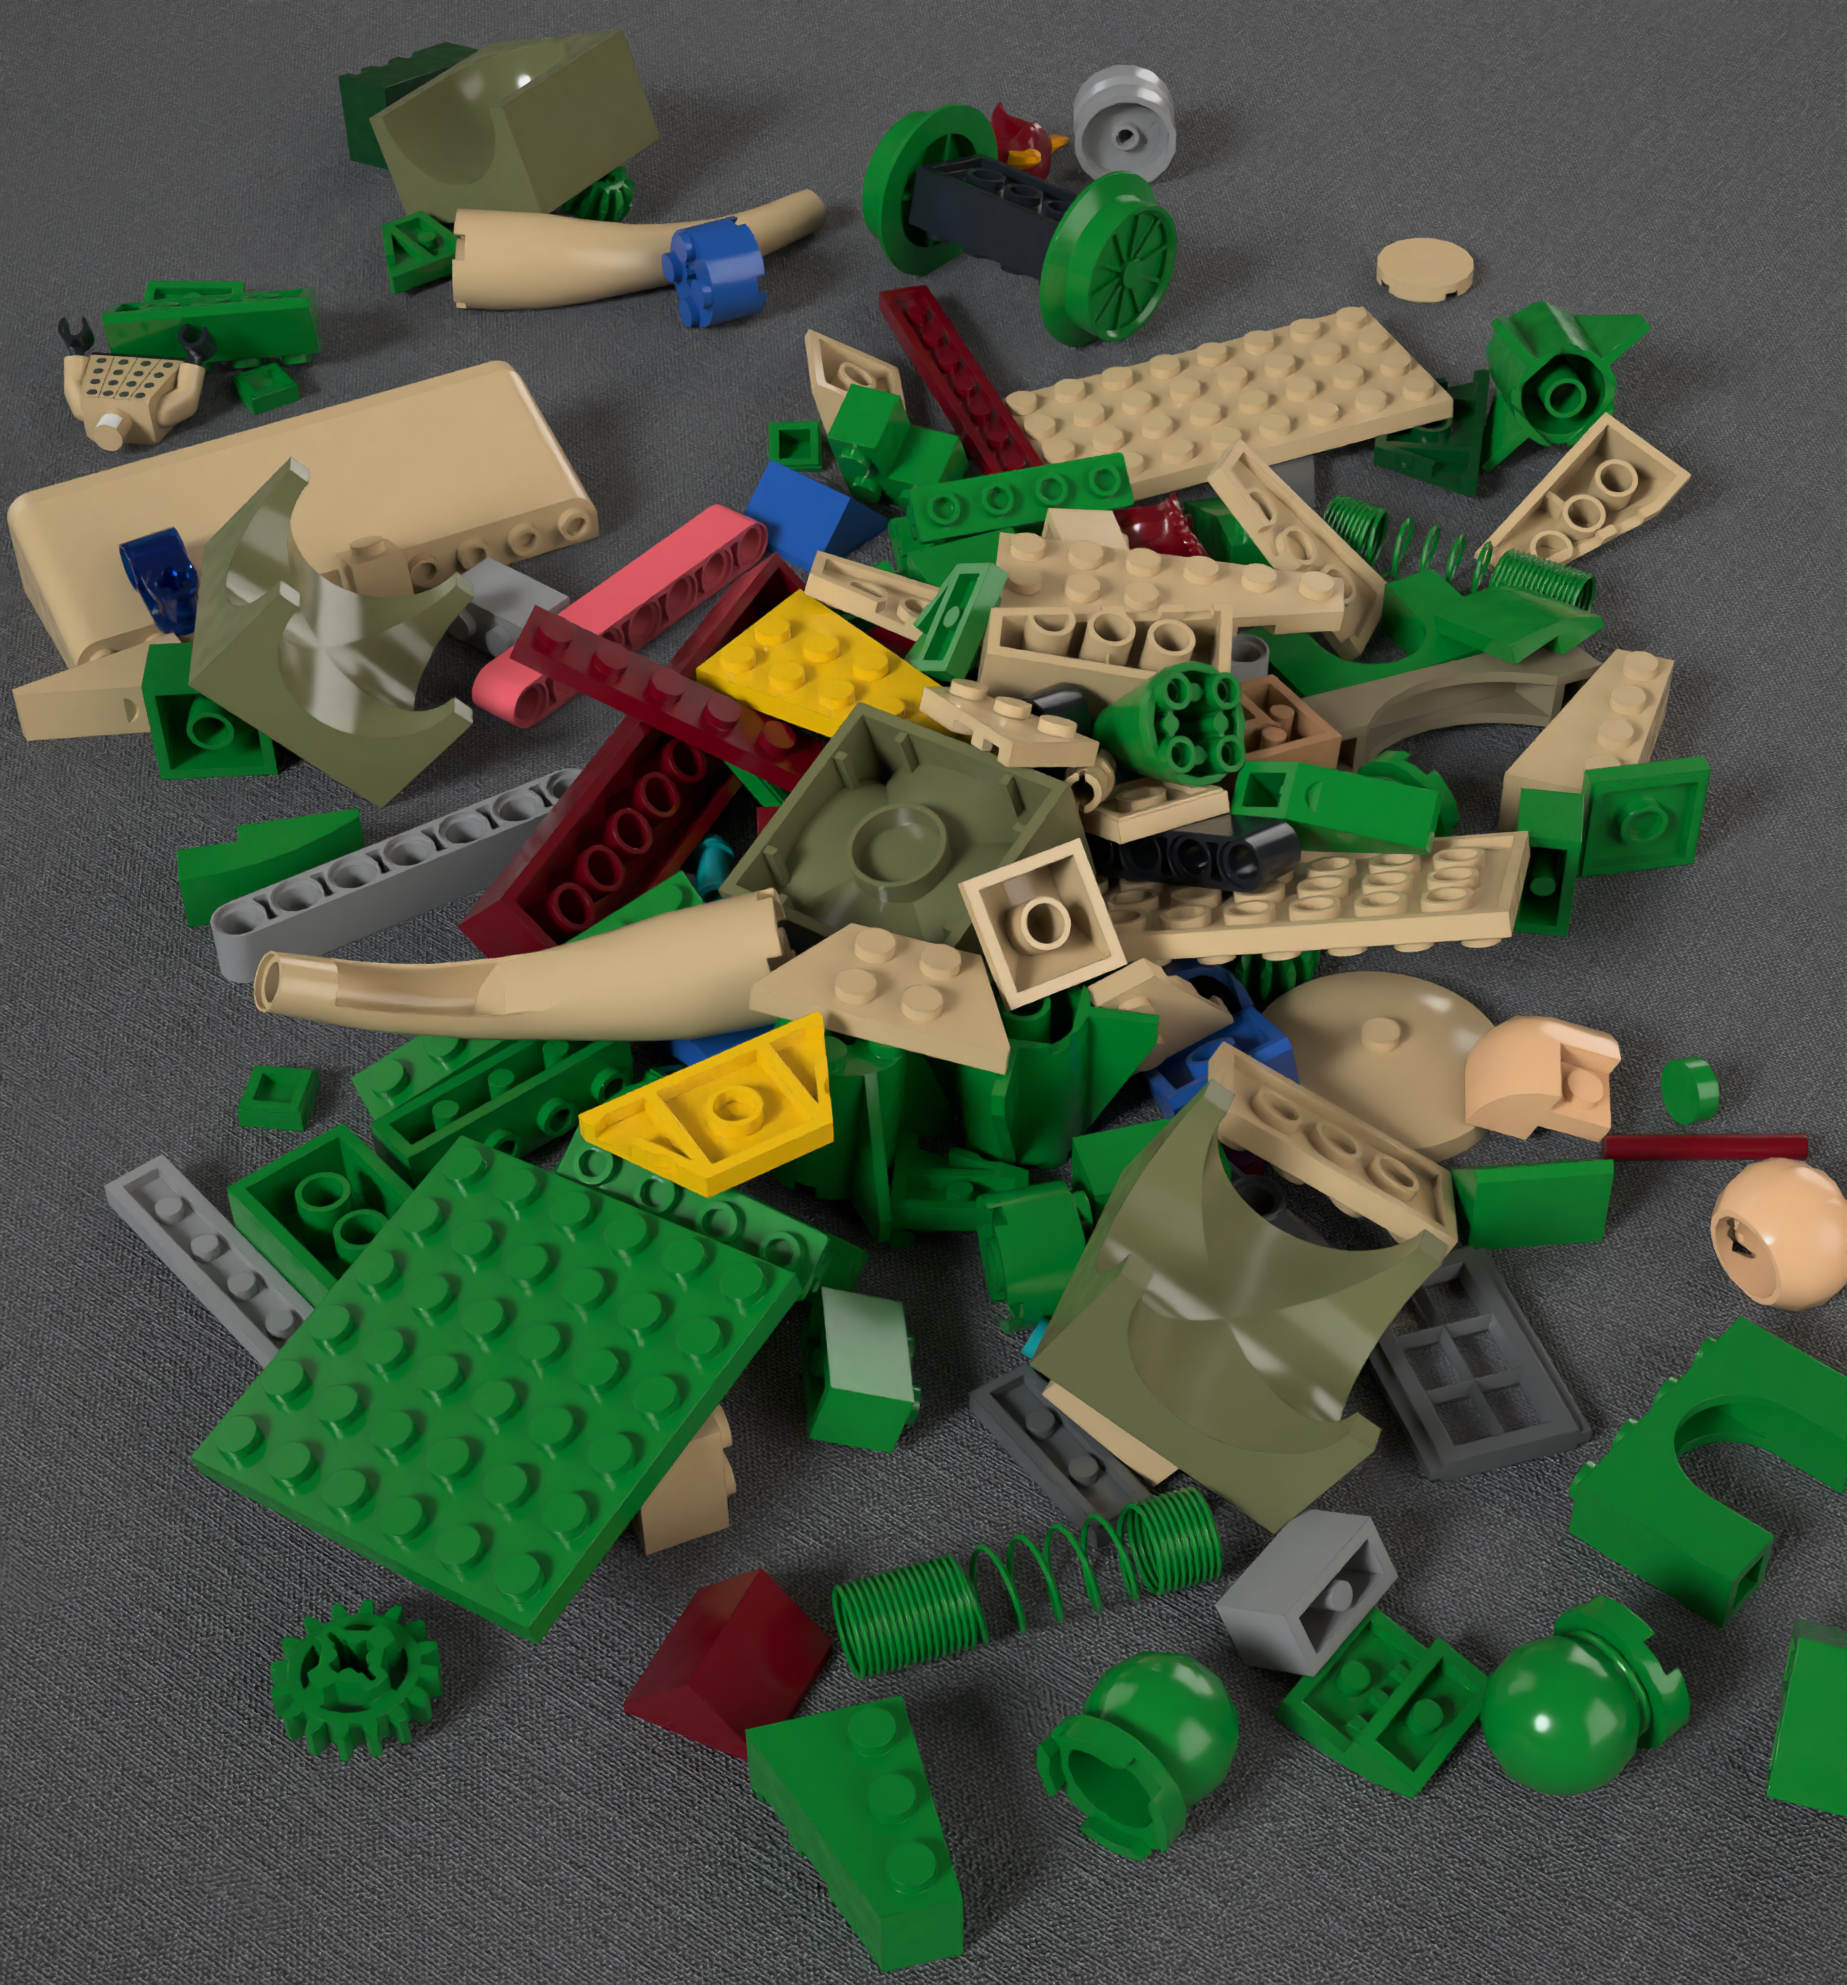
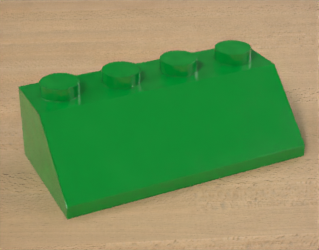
[101,287,323,371]

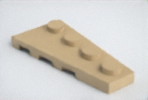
[1206,438,1387,661]
[804,550,987,668]

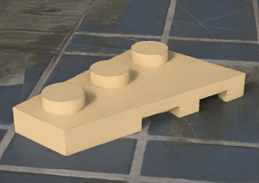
[919,678,1100,767]

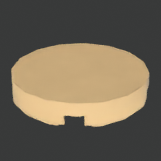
[1376,238,1474,303]

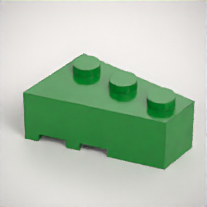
[745,1695,964,1973]

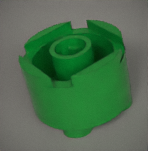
[976,1180,1093,1334]

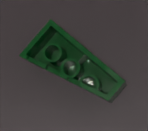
[338,42,478,170]

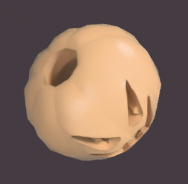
[1710,1158,1847,1312]

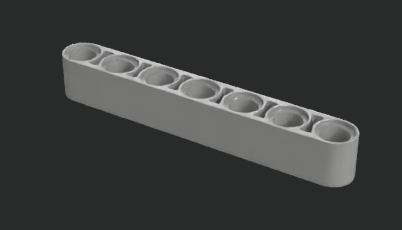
[210,768,583,983]

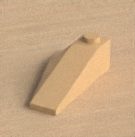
[1473,412,1692,572]

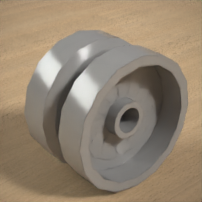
[1073,65,1176,183]

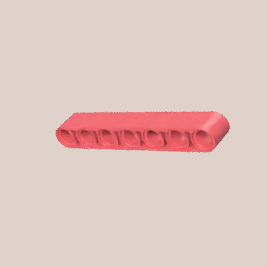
[472,504,768,729]

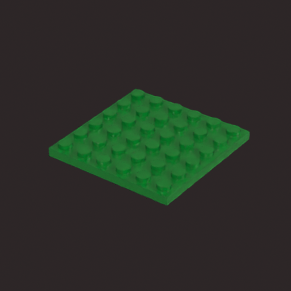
[190,1135,803,1645]

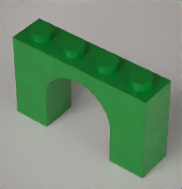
[1242,568,1484,699]
[1569,1316,1847,1629]

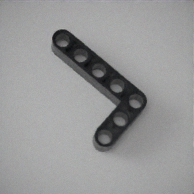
[1019,682,1301,892]

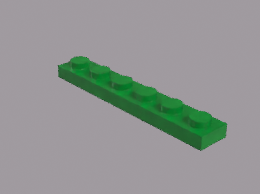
[350,870,705,1121]

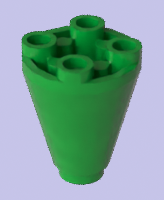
[1091,661,1246,788]

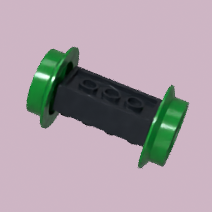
[862,103,1177,347]

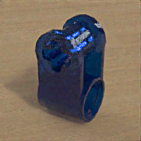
[118,526,200,637]

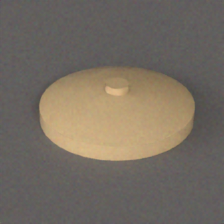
[1262,971,1494,1163]

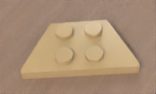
[749,923,1010,1075]

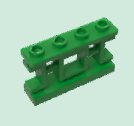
[887,452,1134,572]
[555,1125,871,1304]

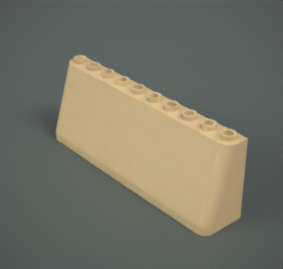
[7,360,599,669]

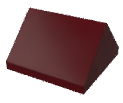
[624,1568,833,1762]

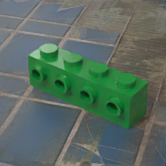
[370,1040,635,1190]

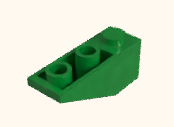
[1229,761,1443,855]

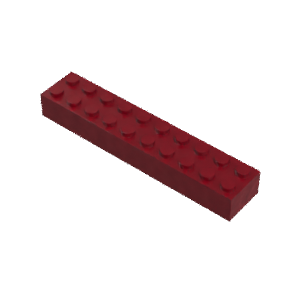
[457,552,817,959]

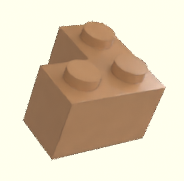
[1211,674,1342,814]

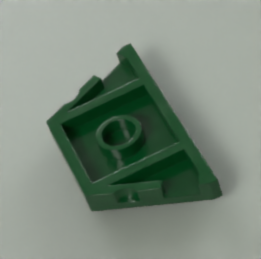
[1374,369,1490,497]

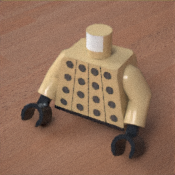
[58,317,217,451]

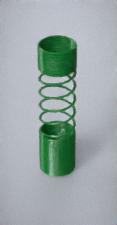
[1321,494,1596,612]
[832,1486,1223,1682]

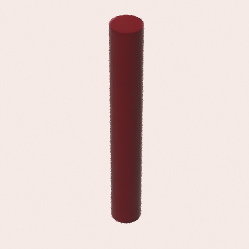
[1601,1133,1808,1161]

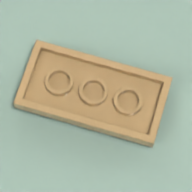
[1208,1041,1458,1258]

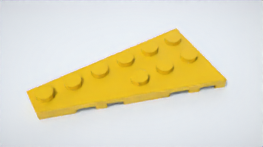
[696,589,1033,769]

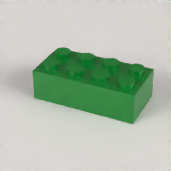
[226,1123,414,1309]

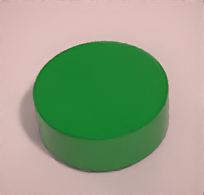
[1661,1056,1720,1125]

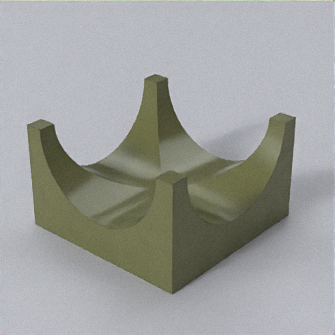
[188,457,474,809]
[718,702,1097,964]
[1029,1078,1449,1534]

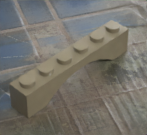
[1301,646,1603,774]

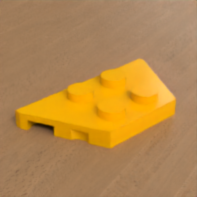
[578,1010,834,1198]

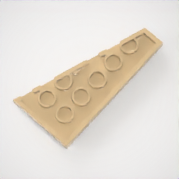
[996,532,1344,637]

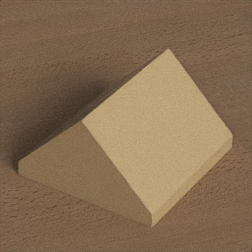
[805,329,906,435]

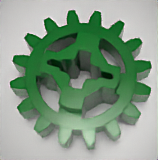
[270,1600,443,1761]

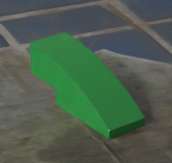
[176,808,365,928]

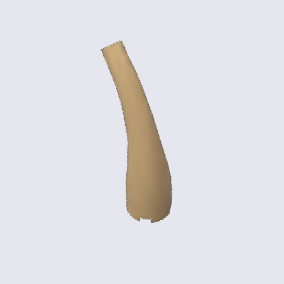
[452,189,826,310]
[254,888,796,1042]

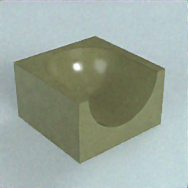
[369,29,660,223]

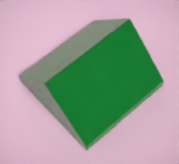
[1447,1159,1614,1250]

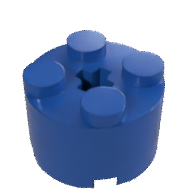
[662,216,766,328]

